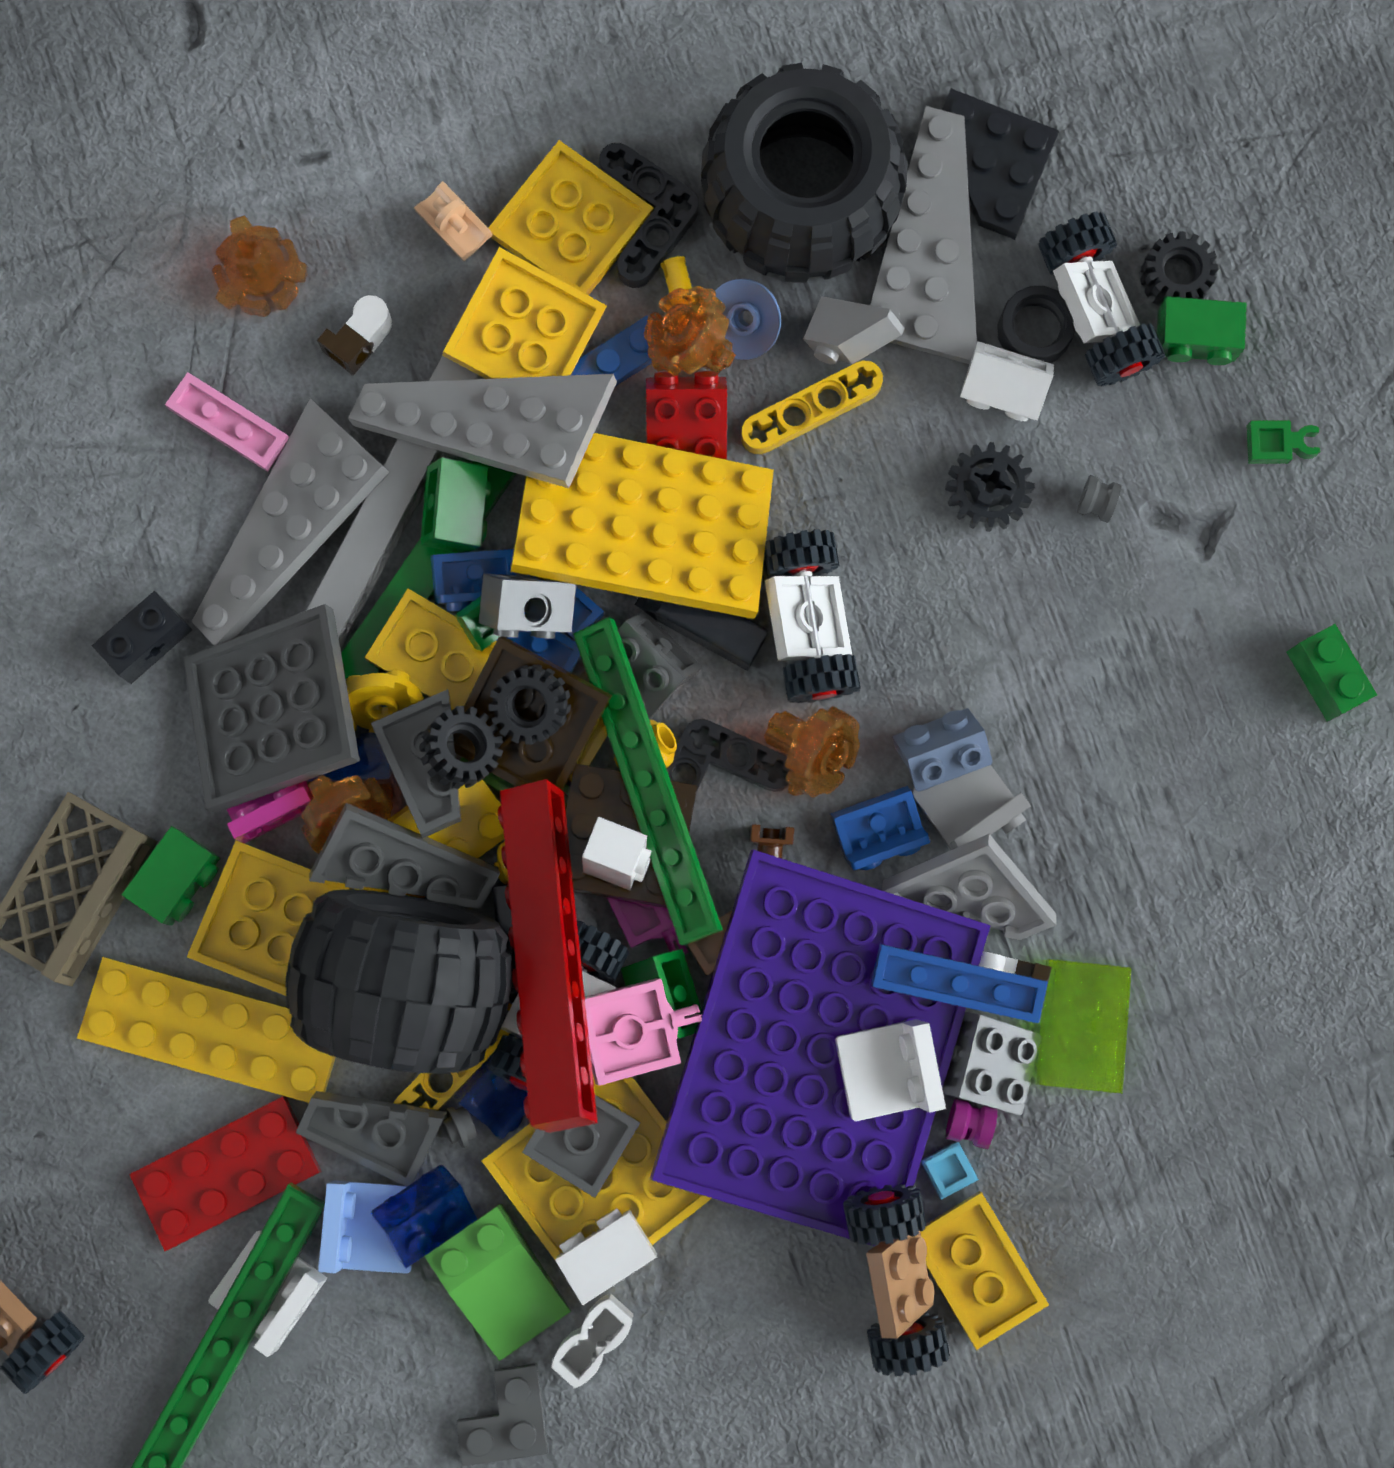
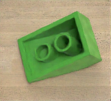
[425,1204,571,1361]

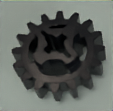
[945,442,1035,532]

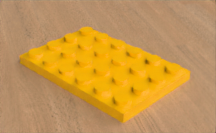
[510,433,774,619]

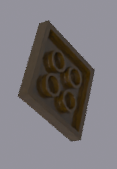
[454,636,612,791]
[566,764,698,908]

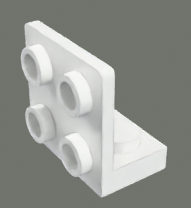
[835,1019,946,1121]
[208,1230,327,1357]

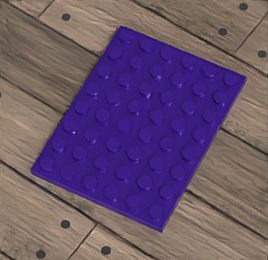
[650,850,991,1246]

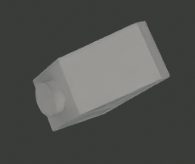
[803,296,905,365]

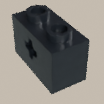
[91,590,192,684]

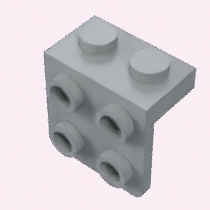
[912,765,1031,850]

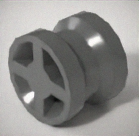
[1077,475,1122,523]

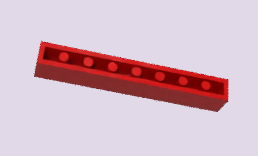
[498,779,598,1133]

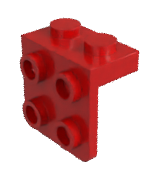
[646,371,727,460]

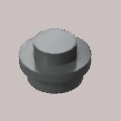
[442,1106,477,1148]

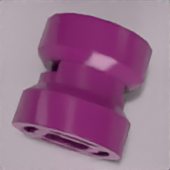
[945,1098,998,1150]

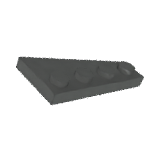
[309,803,500,909]

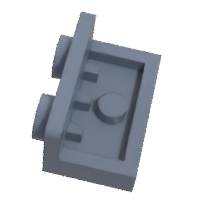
[892,708,992,792]

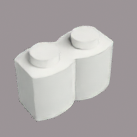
[552,1294,633,1388]

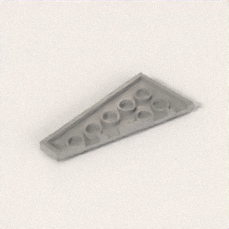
[870,106,977,364]
[348,374,617,488]
[191,398,389,646]

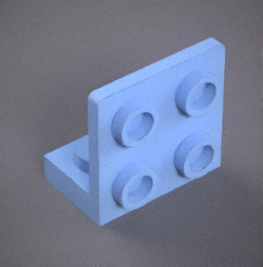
[318,1180,419,1274]

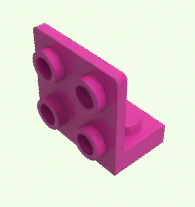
[227,781,319,844]

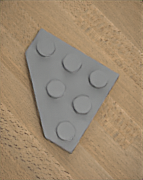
[882,834,1056,940]

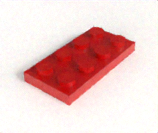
[129,1096,322,1251]

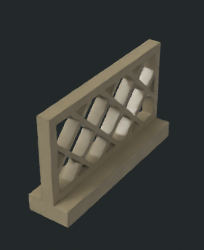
[0,792,158,987]

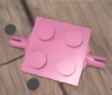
[585,978,702,1086]

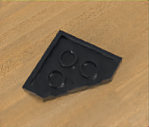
[942,88,1060,240]

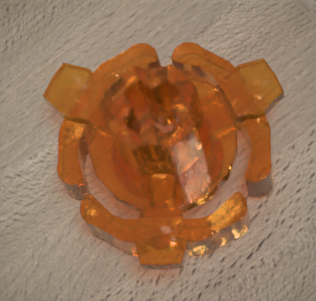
[212,215,308,317]
[644,286,736,376]
[764,706,860,798]
[301,768,393,854]

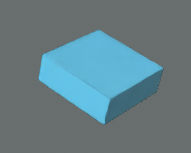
[921,1141,978,1200]

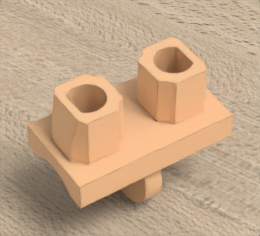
[414,181,493,262]

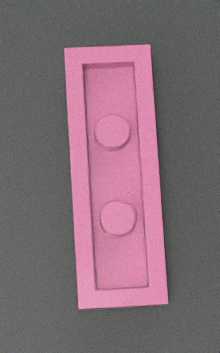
[165,372,289,472]

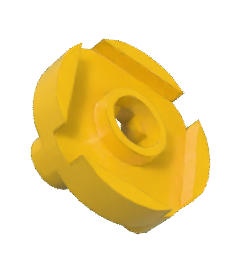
[346,670,424,738]

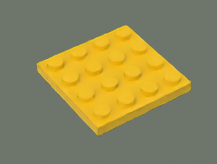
[482,1075,712,1260]

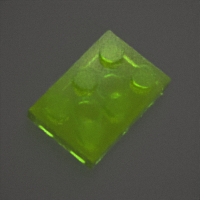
[1036,959,1132,1094]

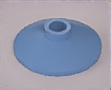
[705,279,781,360]

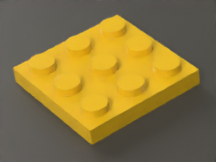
[488,140,654,295]
[442,247,607,379]
[187,840,353,996]

